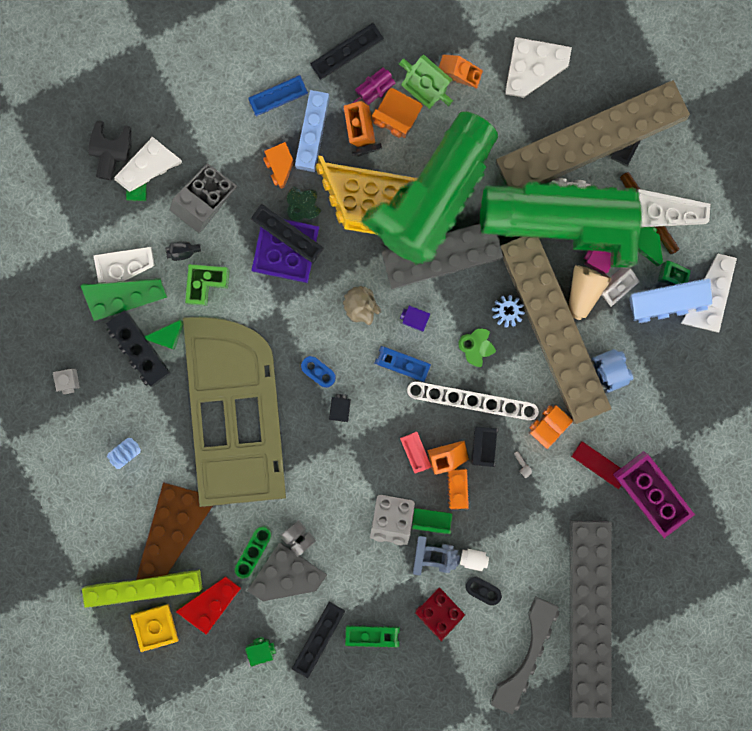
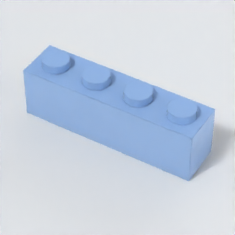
[295,90,330,172]

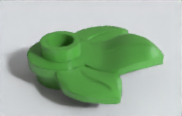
[458,329,496,367]

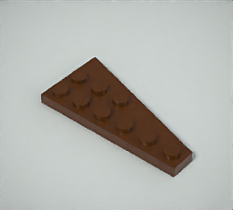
[136,482,213,599]

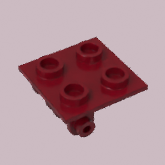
[415,587,465,641]

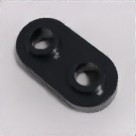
[465,576,502,606]

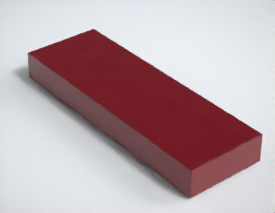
[571,441,622,489]

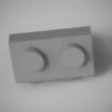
[370,495,415,545]

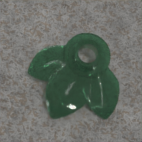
[287,187,321,221]

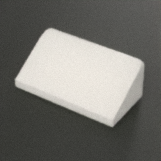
[601,268,640,306]

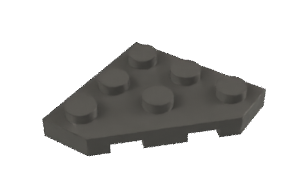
[247,543,327,601]

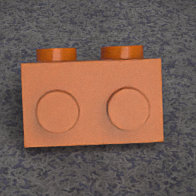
[372,88,422,138]

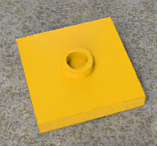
[131,603,179,652]

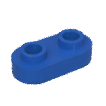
[301,356,336,387]

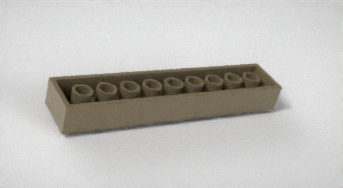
[496,80,690,188]
[500,236,612,424]

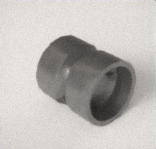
[280,520,316,557]

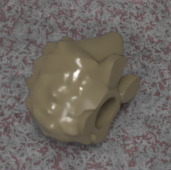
[343,286,381,325]

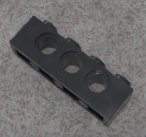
[106,310,171,387]

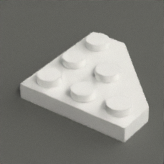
[505,37,572,98]

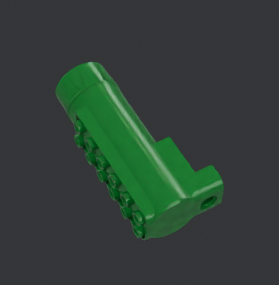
[361,112,498,265]
[480,181,642,268]

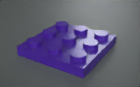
[251,219,320,283]

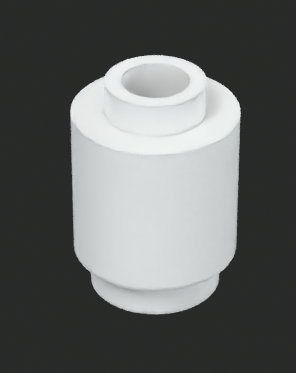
[460,549,489,571]

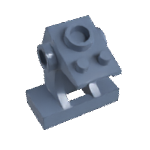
[413,534,460,575]

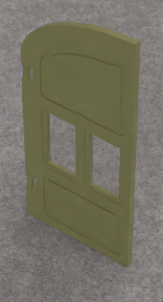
[183,317,286,507]

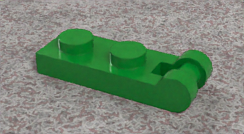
[345,625,400,647]

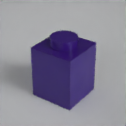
[400,305,430,332]

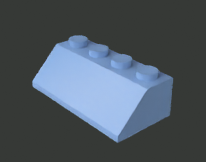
[629,279,712,323]

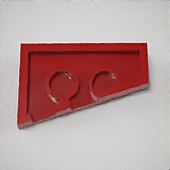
[176,577,241,635]

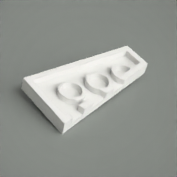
[636,189,710,227]
[681,254,737,333]

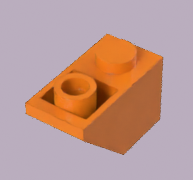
[439,55,483,88]
[263,142,294,189]
[427,441,469,475]

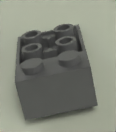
[169,163,237,233]

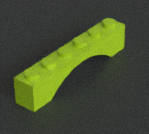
[82,570,203,608]

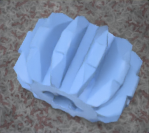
[492,295,525,328]
[107,438,141,469]

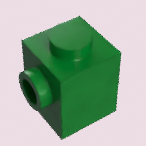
[245,637,276,667]

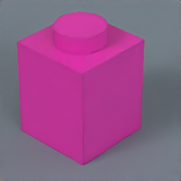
[584,250,611,275]

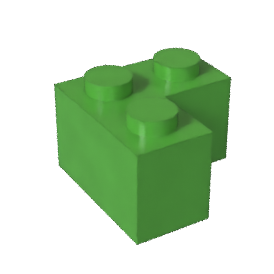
[185,264,230,306]

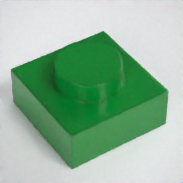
[126,183,147,201]

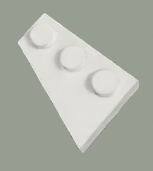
[115,137,182,192]
[94,247,155,283]

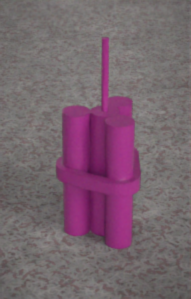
[351,68,396,105]

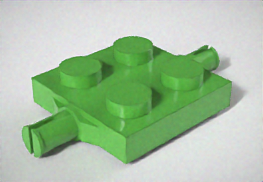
[399,55,454,109]

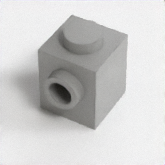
[53,369,80,394]

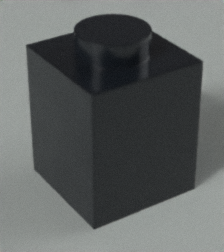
[329,394,351,422]

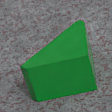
[658,260,691,286]
[145,320,184,350]

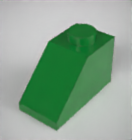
[638,227,663,267]

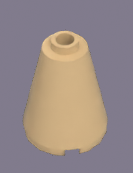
[568,265,612,320]

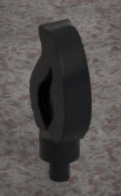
[352,143,382,157]

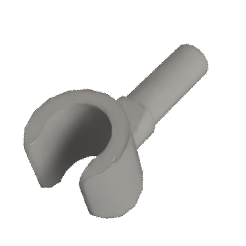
[514,451,532,478]

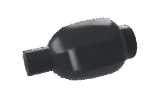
[165,241,201,261]

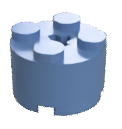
[591,349,633,393]

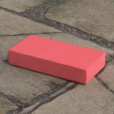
[400,432,432,473]

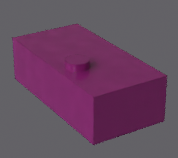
[613,451,695,538]

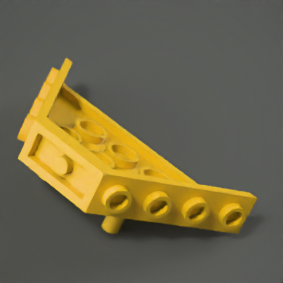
[316,155,417,234]

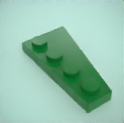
[81,278,167,321]

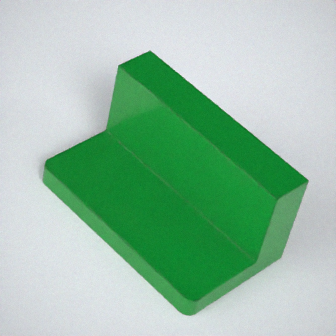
[412,508,452,534]

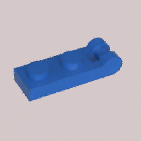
[374,346,431,382]

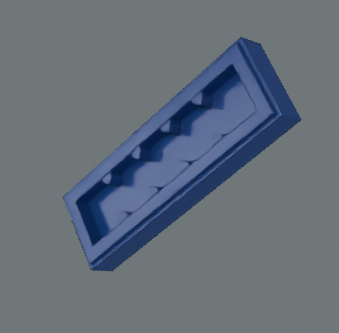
[248,75,308,117]

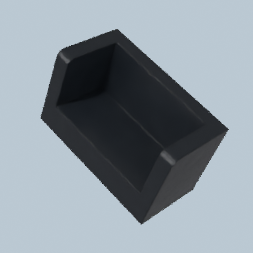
[471,426,499,467]

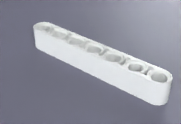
[407,382,538,420]

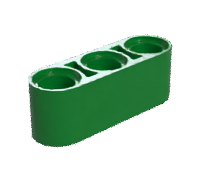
[235,526,272,578]

